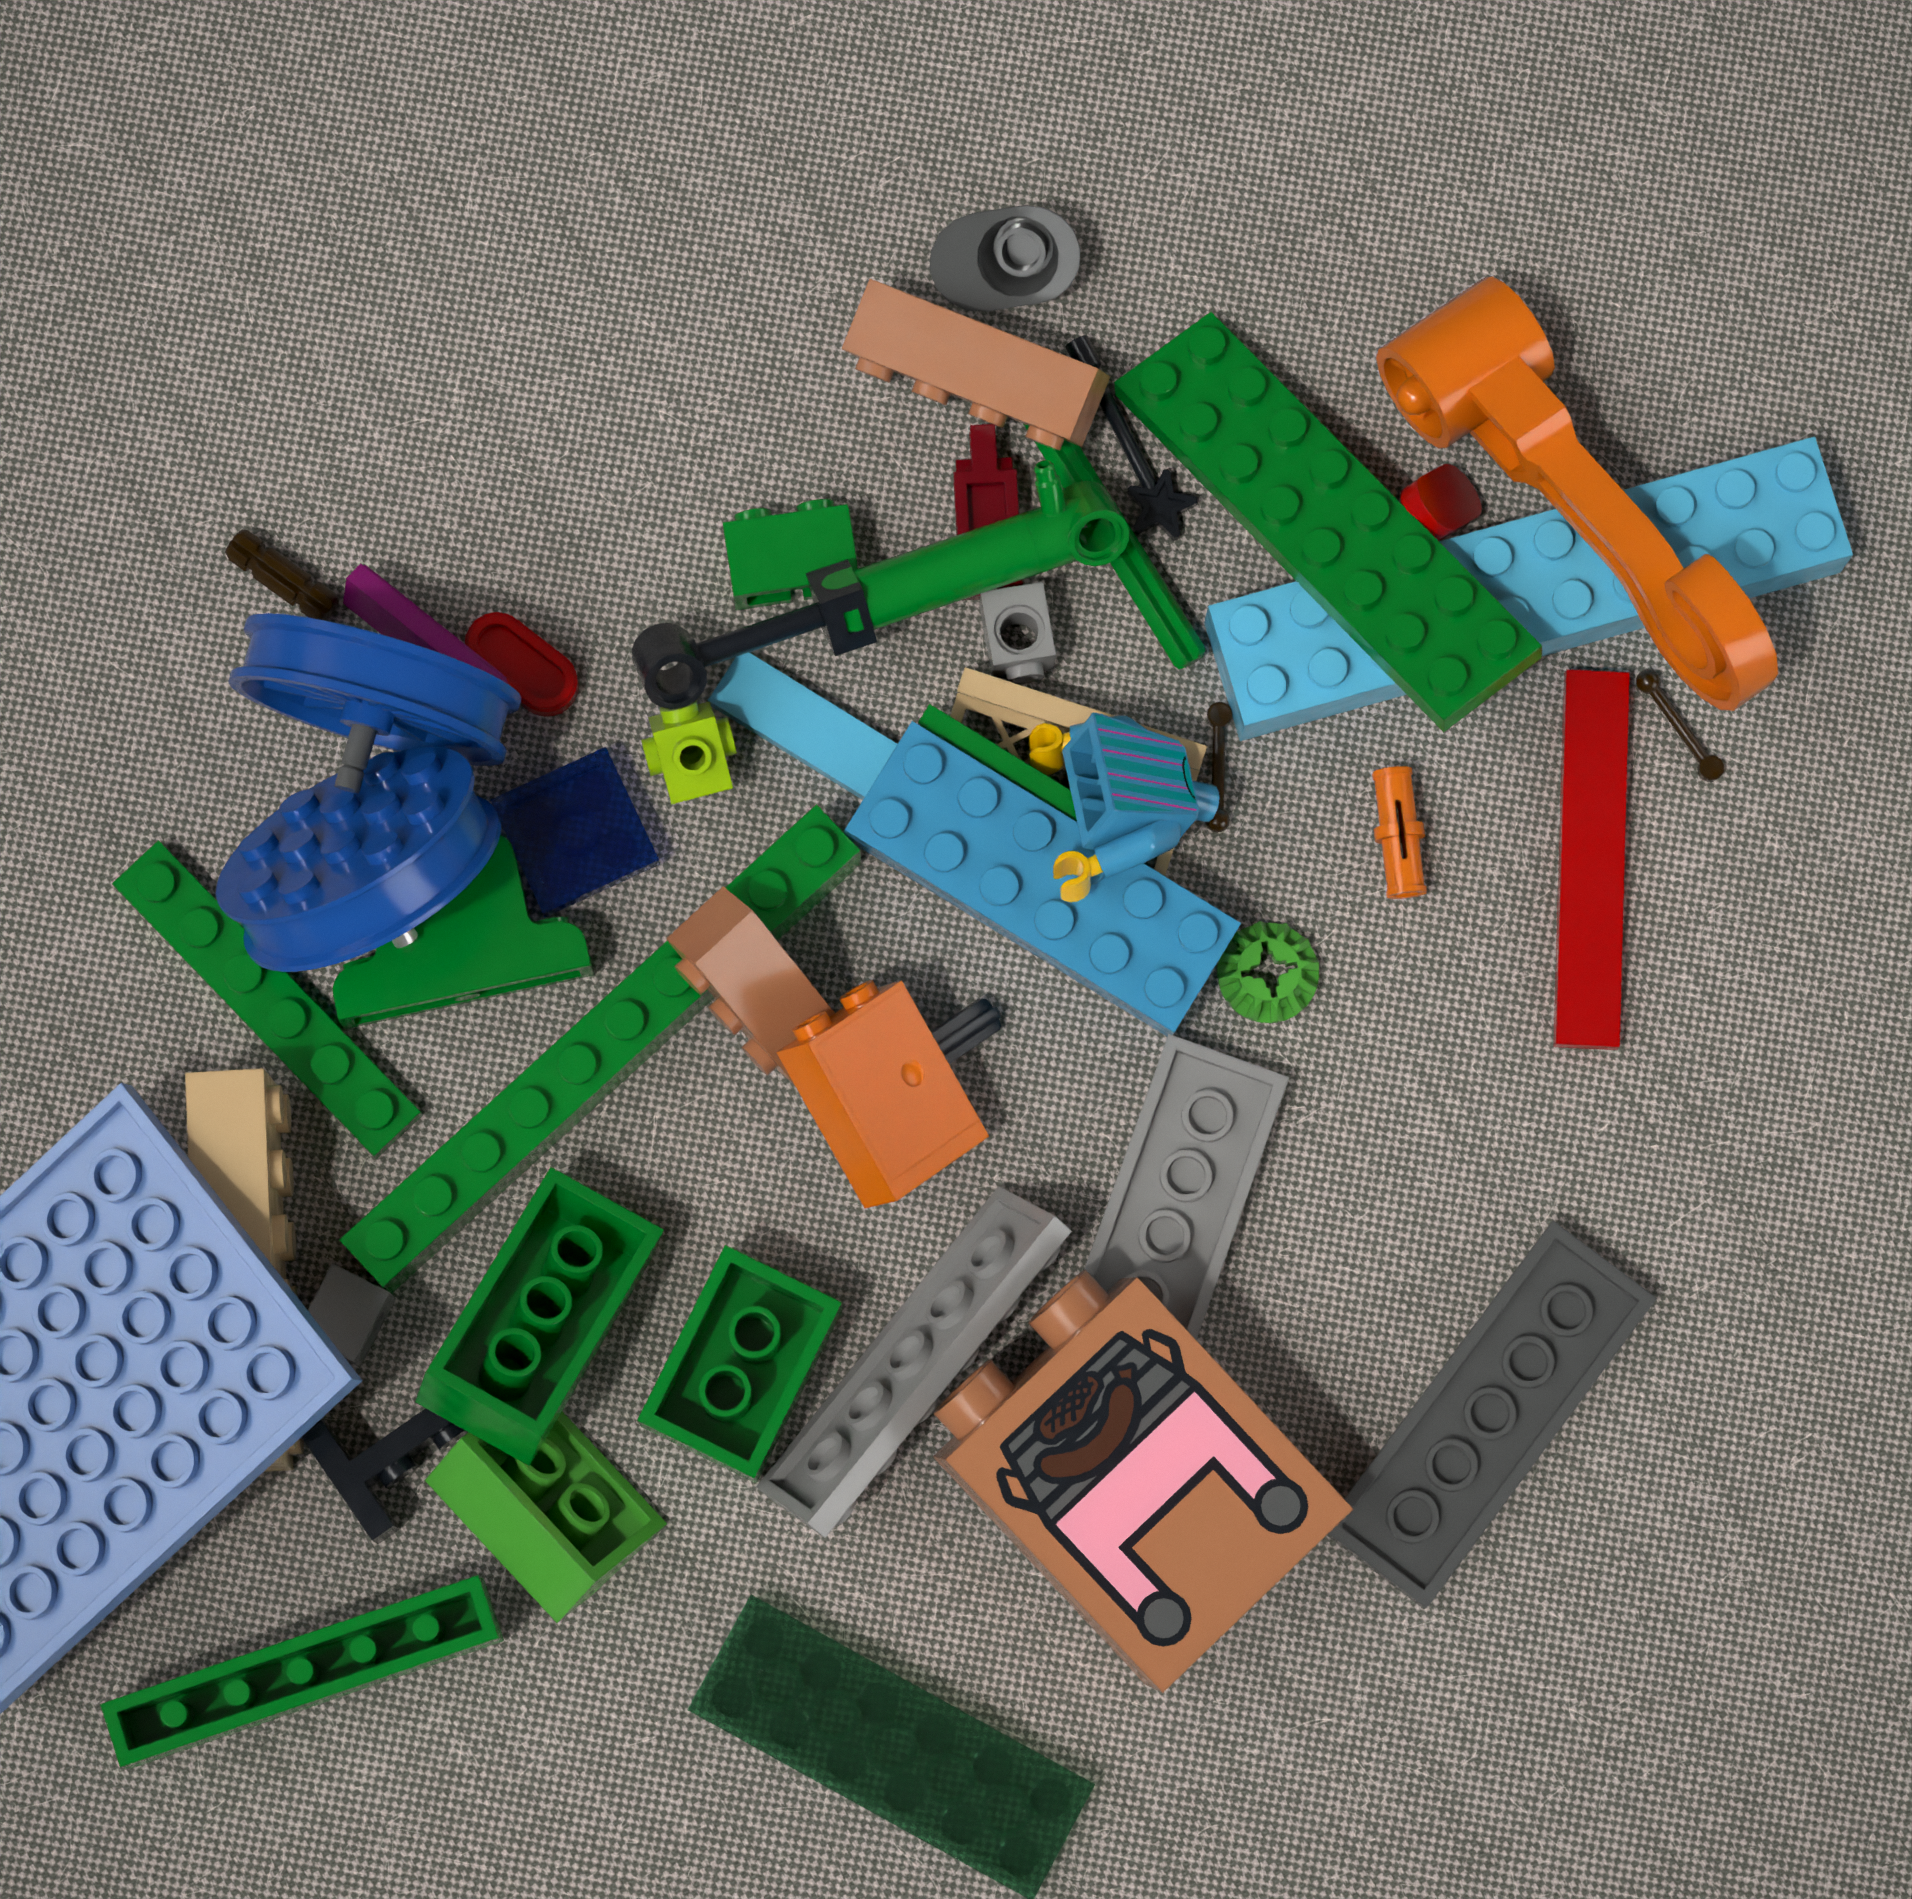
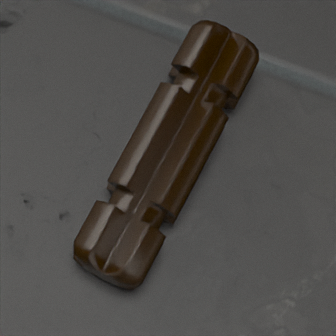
[225,529,339,621]

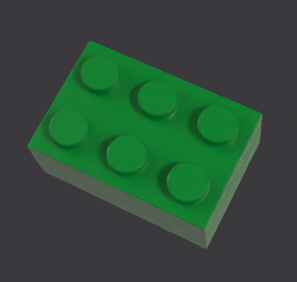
[637,1245,843,1484]

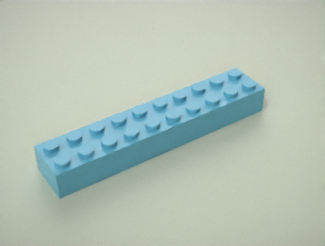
[1204,436,1853,741]

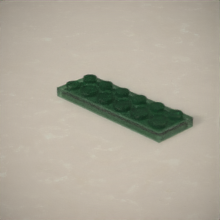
[687,1595,1095,1899]

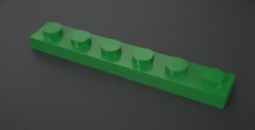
[112,840,423,1159]

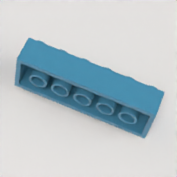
[844,721,1241,1037]

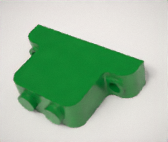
[333,835,594,1029]

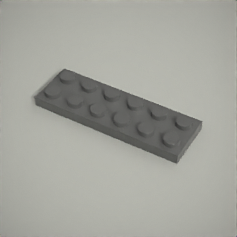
[1327,1221,1657,1609]

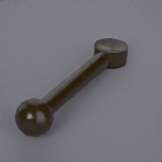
[1636,669,1724,782]
[1205,702,1232,833]

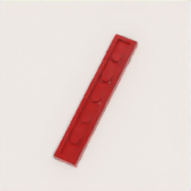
[1553,669,1630,1050]

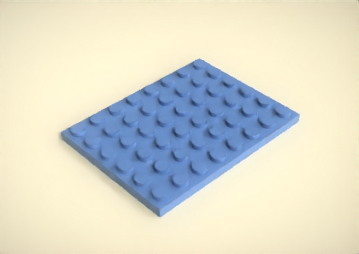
[0,1083,363,1714]

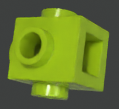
[641,700,737,805]

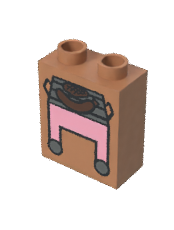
[933,1270,1353,1693]

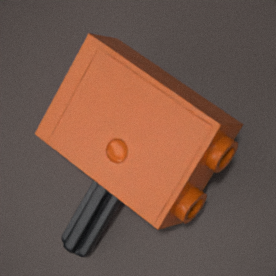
[776,980,1002,1208]

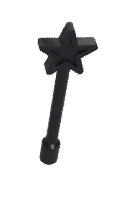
[1065,335,1198,541]

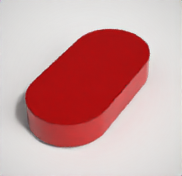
[1400,464,1482,541]
[465,612,579,717]

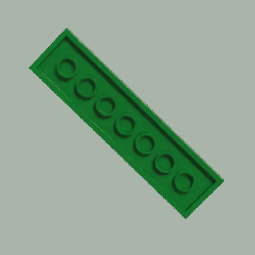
[1114,312,1542,733]

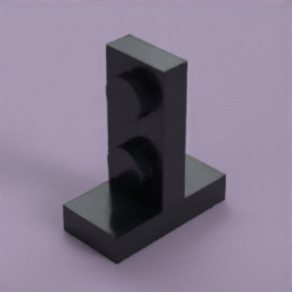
[301,1408,468,1544]

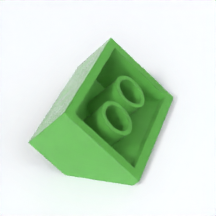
[424,1411,667,1623]

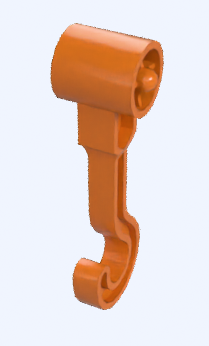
[1376,277,1778,711]

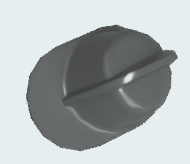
[930,205,1081,312]

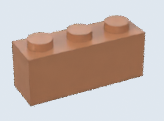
[666,886,835,1084]

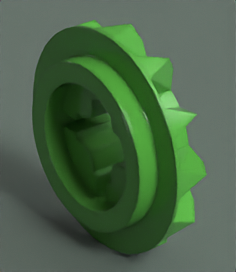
[1217,921,1319,1023]

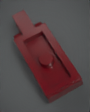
[953,424,1023,601]

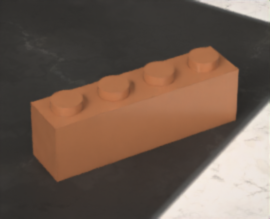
[841,279,1110,451]

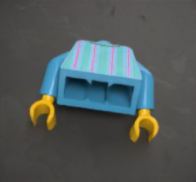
[1029,712,1219,902]

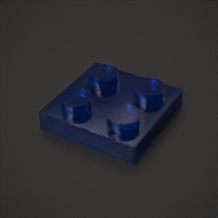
[490,747,660,917]

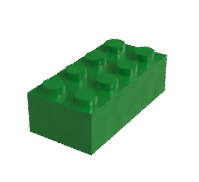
[415,1167,664,1466]

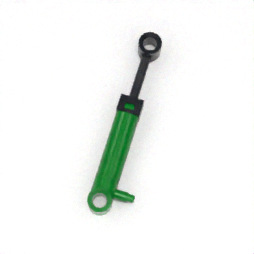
[632,460,1129,709]

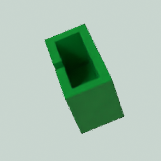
[723,499,858,611]

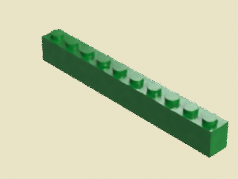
[339,804,861,1294]

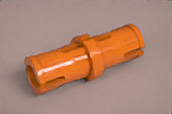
[1372,766,1427,899]

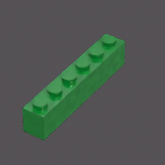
[100,1575,504,1769]

